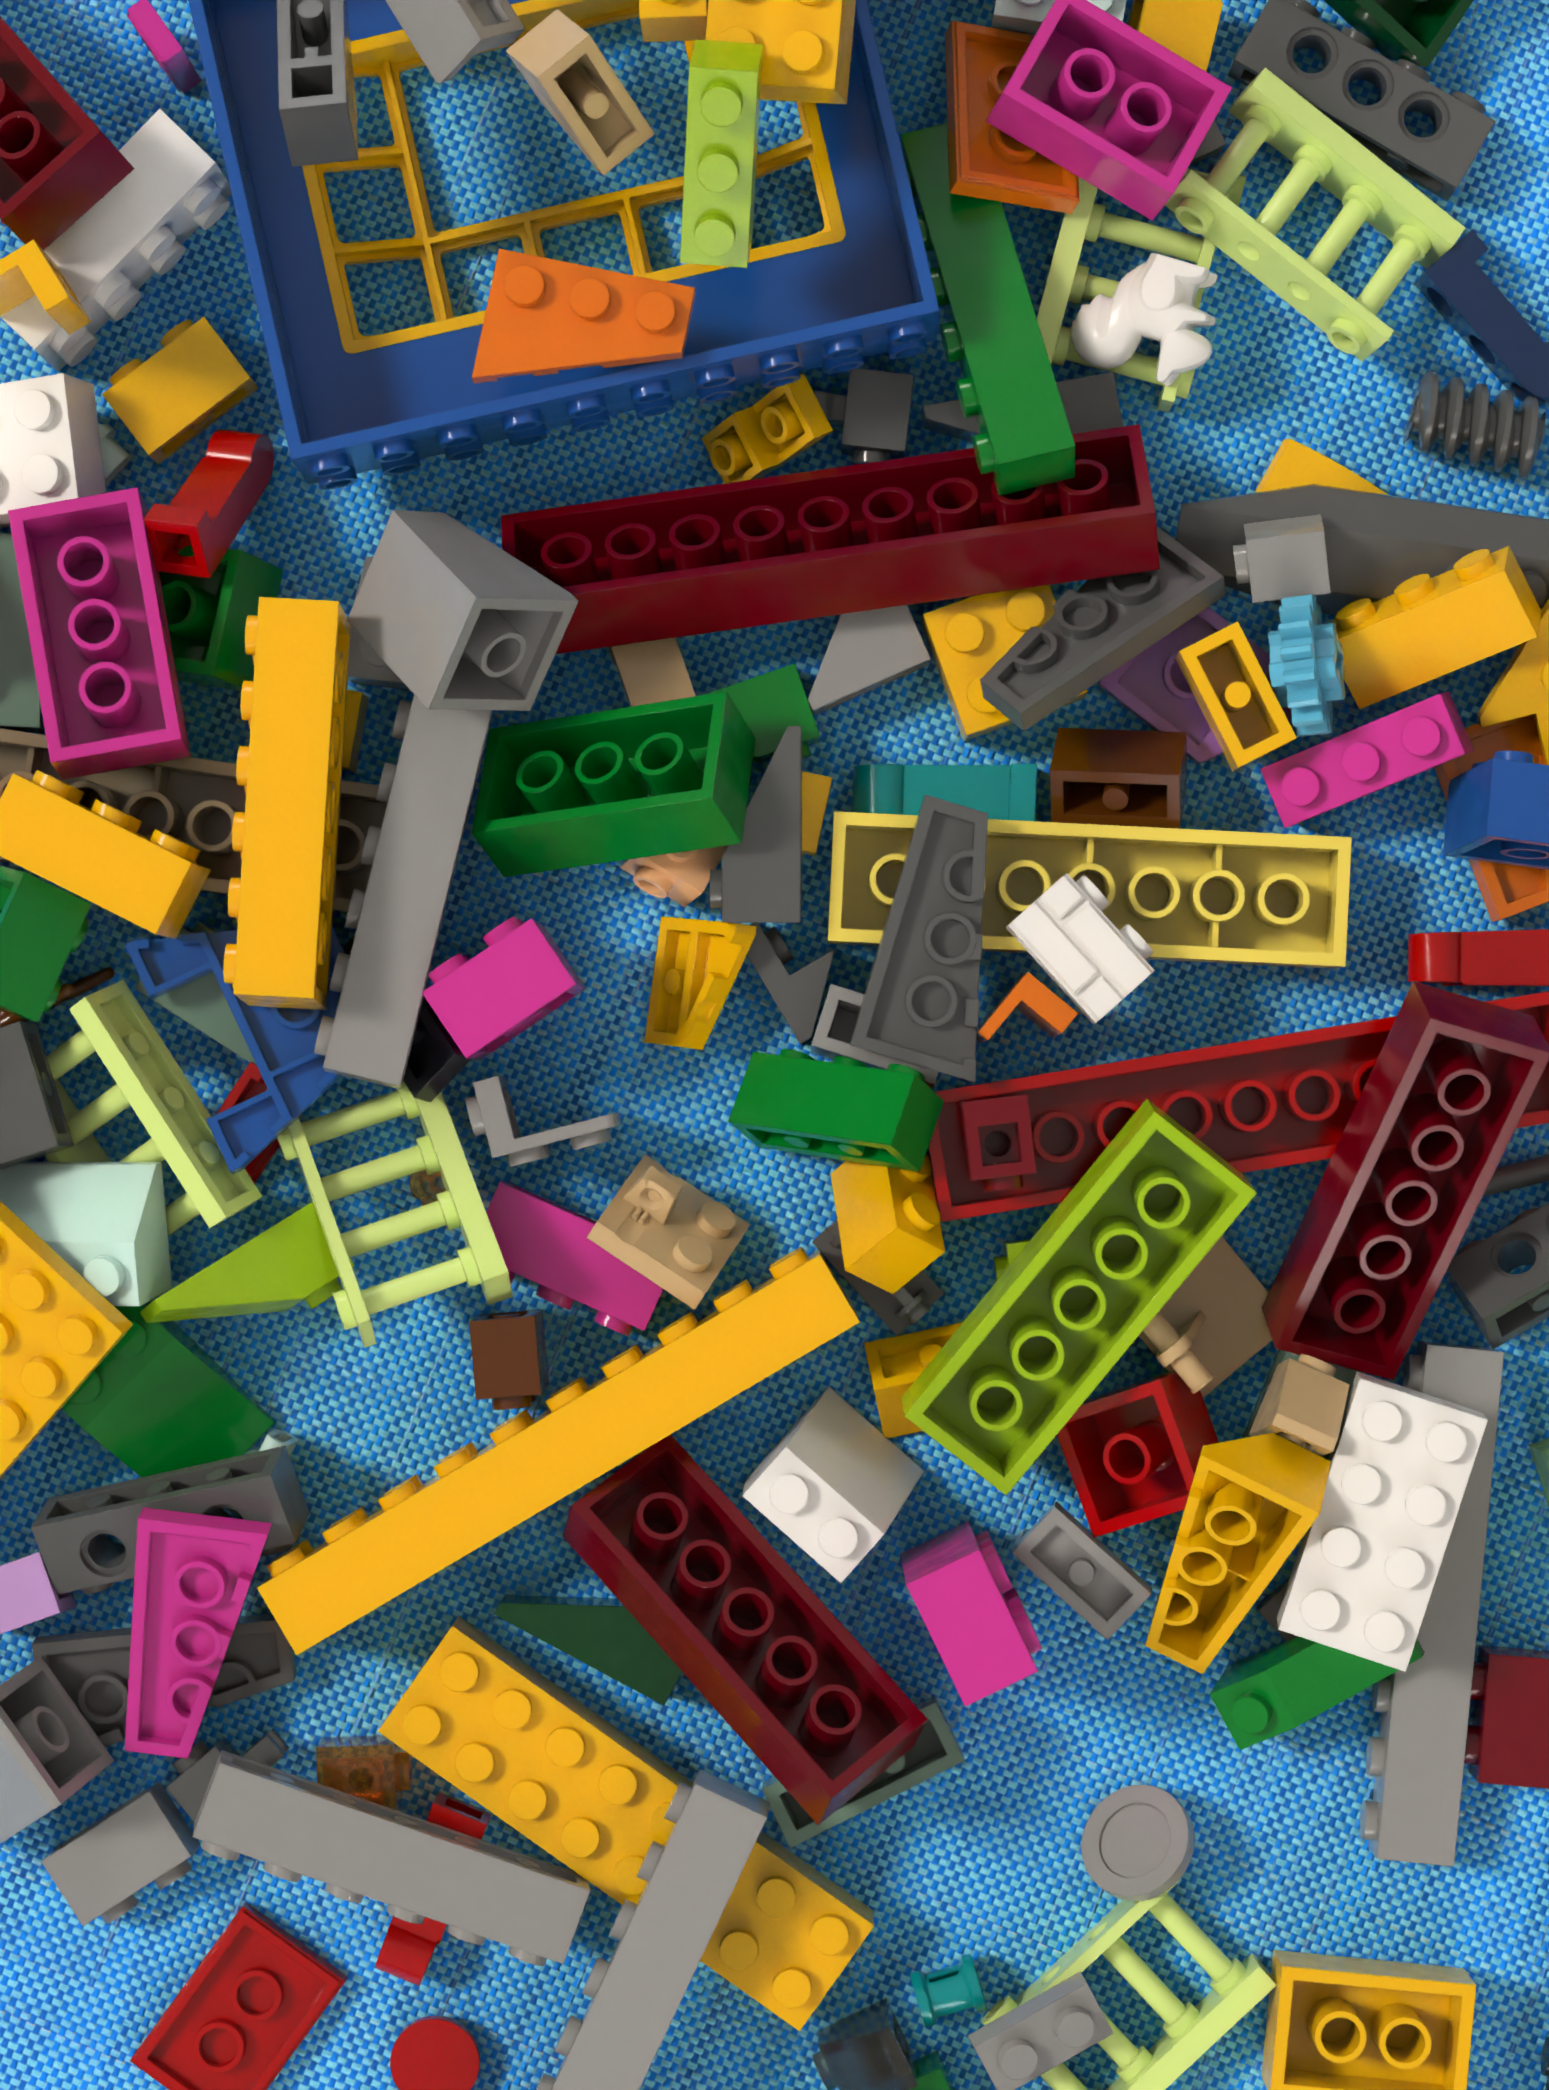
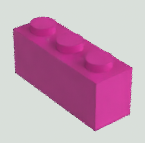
[1260,692,1474,828]
[486,1180,664,1336]

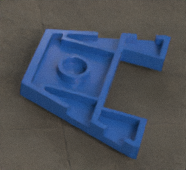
[125,926,345,1174]

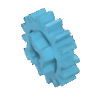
[1268,594,1346,737]

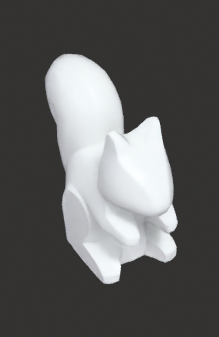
[1071,253,1218,386]

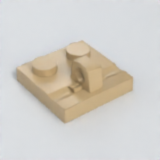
[587,1154,751,1310]

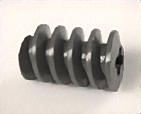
[1403,370,1546,480]

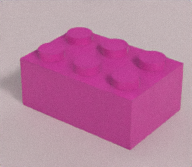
[986,0,1232,221]
[422,916,586,1060]

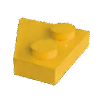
[644,916,757,1050]

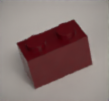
[1464,1645,1549,1789]

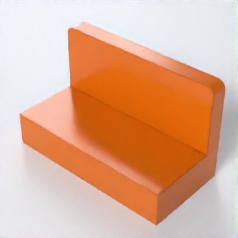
[976,972,1078,1044]

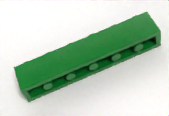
[900,123,1075,496]

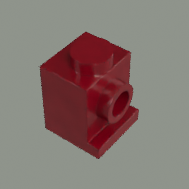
[960,1094,1037,1192]

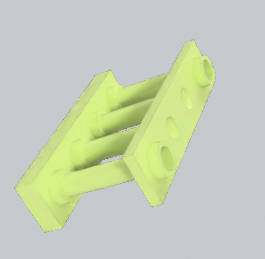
[1165,67,1465,362]
[1037,168,1246,413]
[45,980,263,1260]
[277,1081,513,1348]
[982,1880,1277,2090]

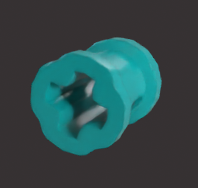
[910,1953,988,2027]

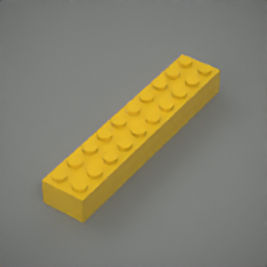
[257,1246,860,1655]

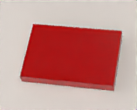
[130,1902,348,2090]

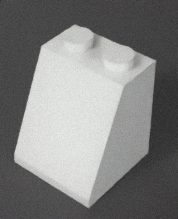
[742,1386,924,1583]

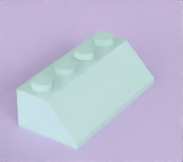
[0,1162,172,1306]

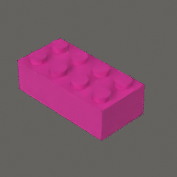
[8,487,191,780]
[900,1521,1042,1707]

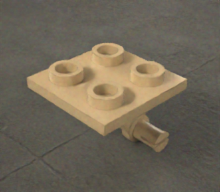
[1138,1236,1272,1398]

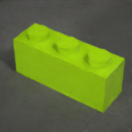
[680,39,763,268]

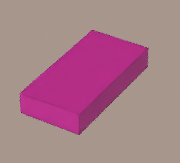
[127,0,202,94]

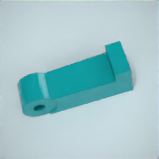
[852,764,1037,821]

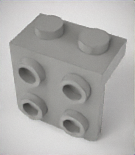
[465,1076,622,1167]

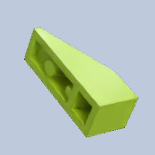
[140,1202,355,1323]

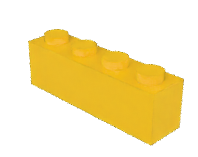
[1145,1433,1331,1674]

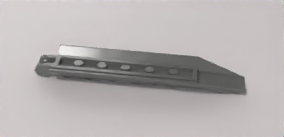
[1175,484,1549,615]

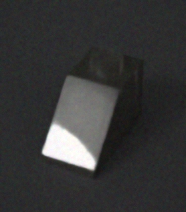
[812,1998,918,2090]

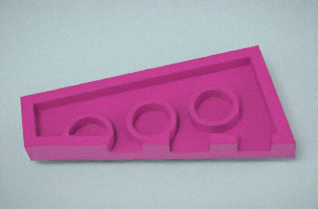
[124,1507,272,1759]

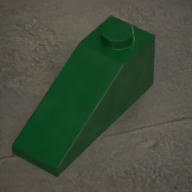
[494,1595,682,1706]

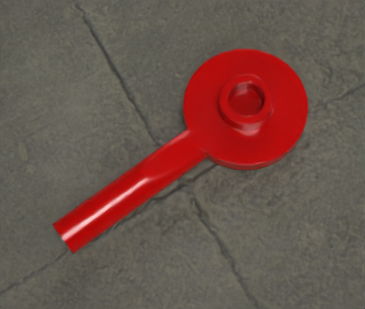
[390,2016,481,2090]

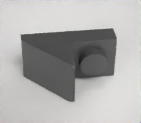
[747,923,834,1045]

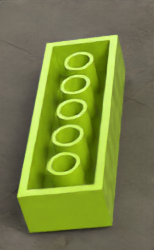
[901,1099,1257,1495]

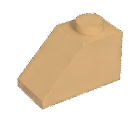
[506,9,655,176]
[1248,1354,1350,1456]

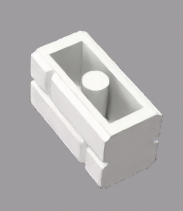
[1006,873,1155,1024]

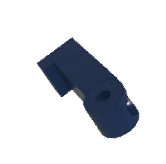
[1414,230,1549,406]

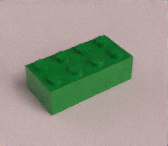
[472,692,755,877]

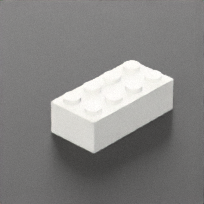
[0,108,231,372]
[0,373,106,528]
[1277,1372,1488,1672]

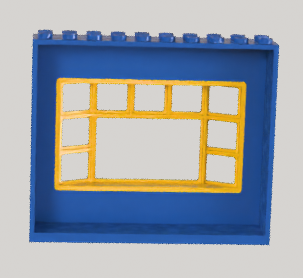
[188,0,939,490]

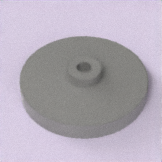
[1081,1785,1195,1901]

